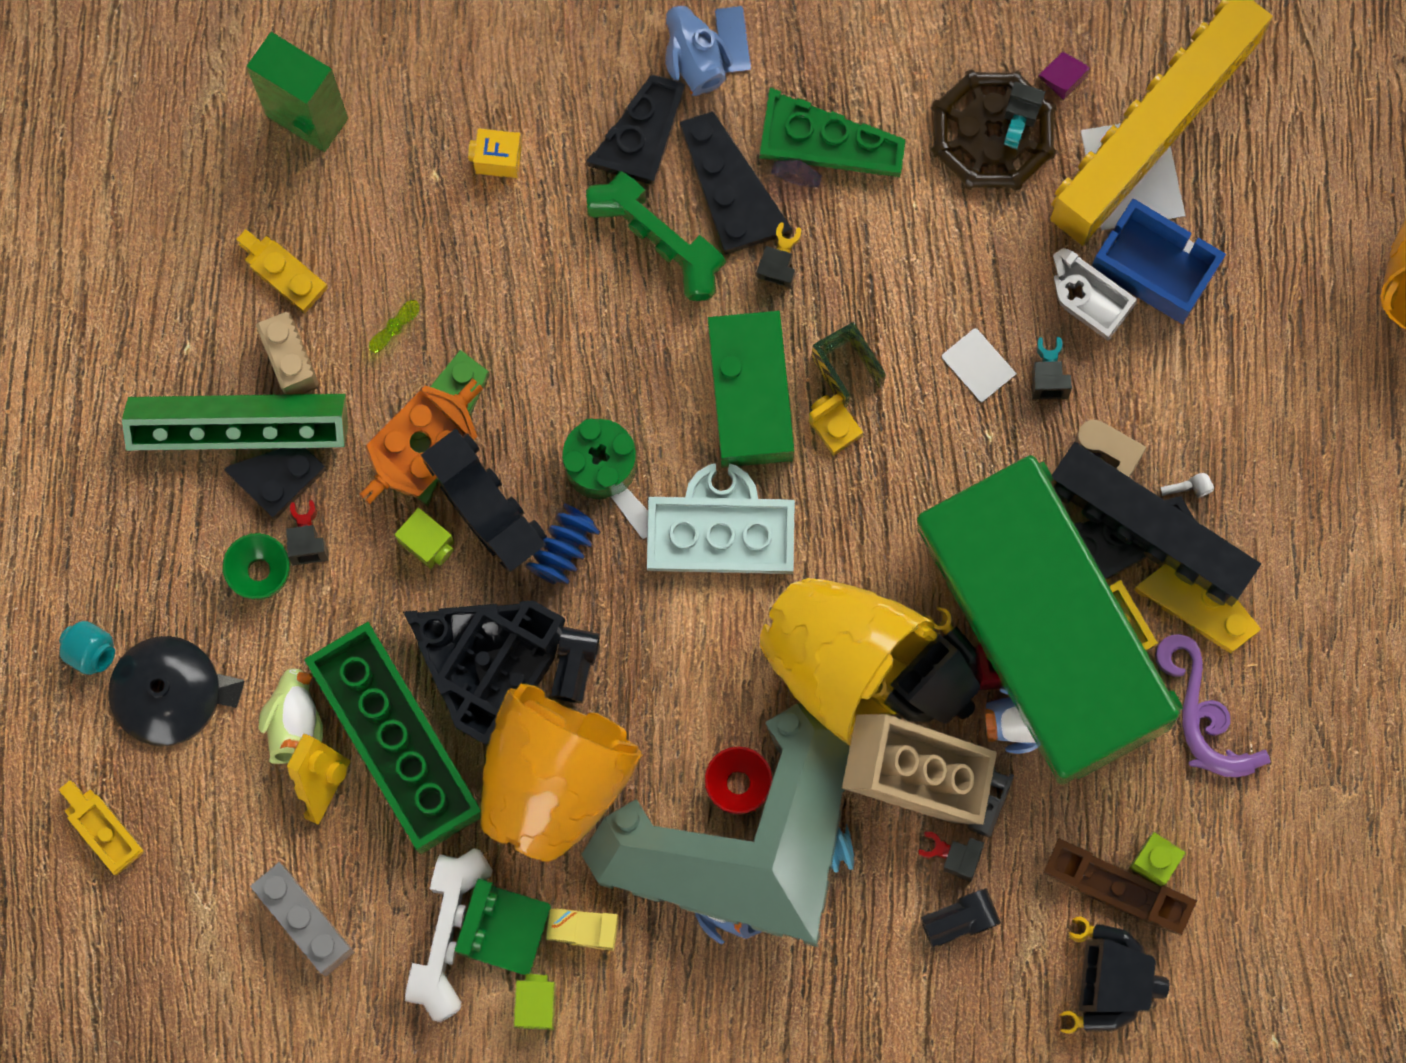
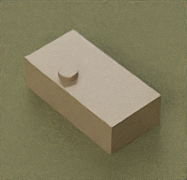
[842,714,997,825]

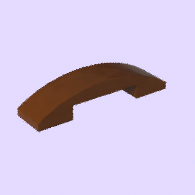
[1043,838,1197,936]

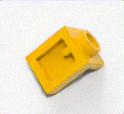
[808,393,864,456]

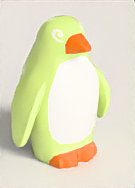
[259,668,323,764]

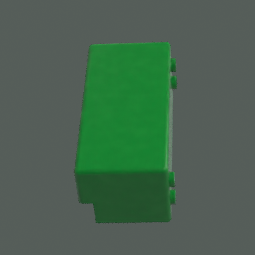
[917,455,1183,784]

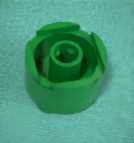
[563,418,637,500]

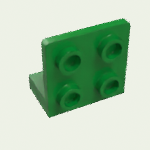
[454,878,551,975]

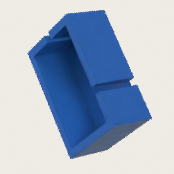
[1092,198,1226,325]

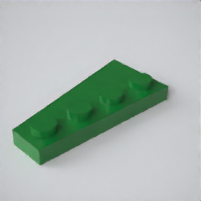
[760,87,906,177]

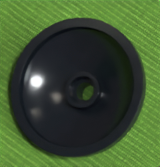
[108,636,220,746]

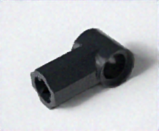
[551,627,600,704]
[920,888,1001,948]

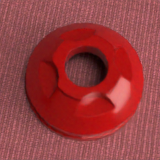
[704,746,773,815]

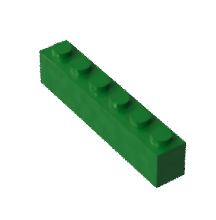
[122,394,348,451]

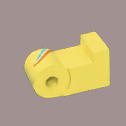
[546,909,619,951]

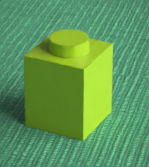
[394,507,455,570]
[1129,832,1186,886]
[514,974,556,1030]

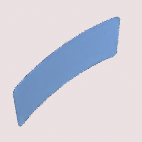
[715,6,751,73]

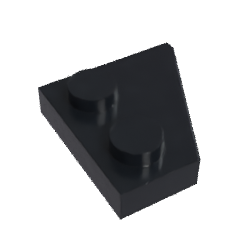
[224,448,327,520]

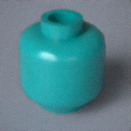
[59,620,115,675]

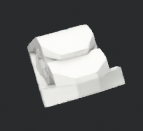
[1053,248,1137,341]

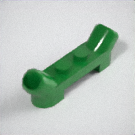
[586,171,727,301]

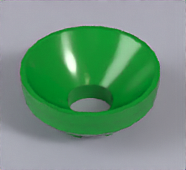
[223,533,290,600]

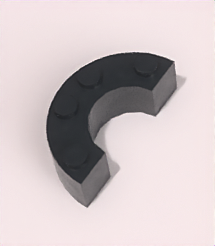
[420,428,547,572]

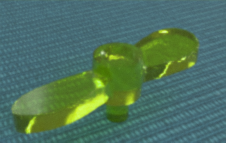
[369,300,420,353]

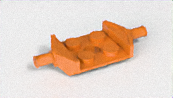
[359,379,483,505]

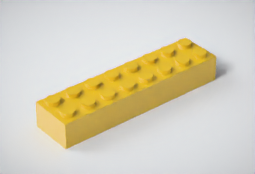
[1050,0,1273,246]

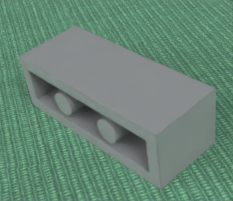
[250,862,355,976]

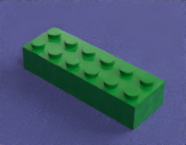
[304,621,481,855]

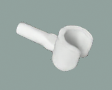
[1160,473,1214,498]

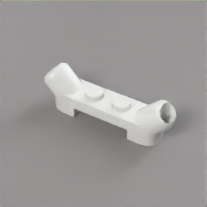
[405,848,493,1022]

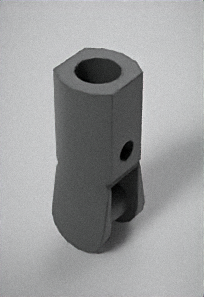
[967,767,1014,837]

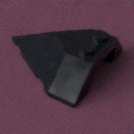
[403,601,566,746]

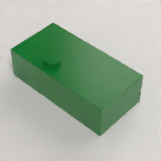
[246,32,349,153]
[708,311,794,468]

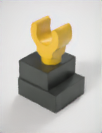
[756,222,801,288]

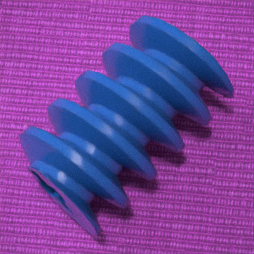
[525,504,601,585]

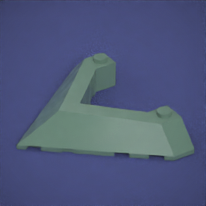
[581,704,850,947]

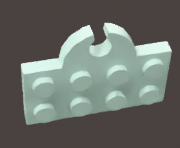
[647,463,795,574]

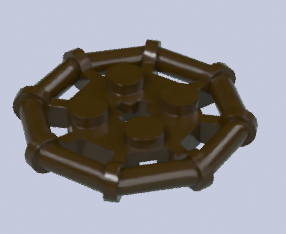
[931,69,1057,191]

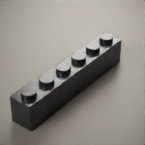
[1051,442,1261,607]

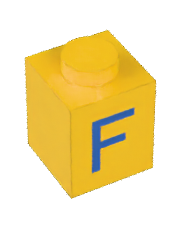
[468,128,522,178]

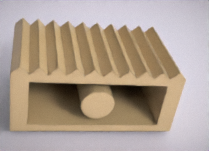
[256,312,319,394]

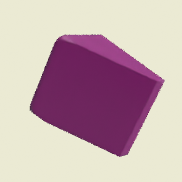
[1038,52,1090,100]

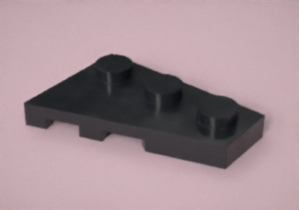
[586,74,685,185]

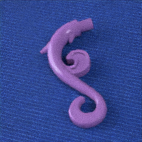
[1155,634,1271,778]

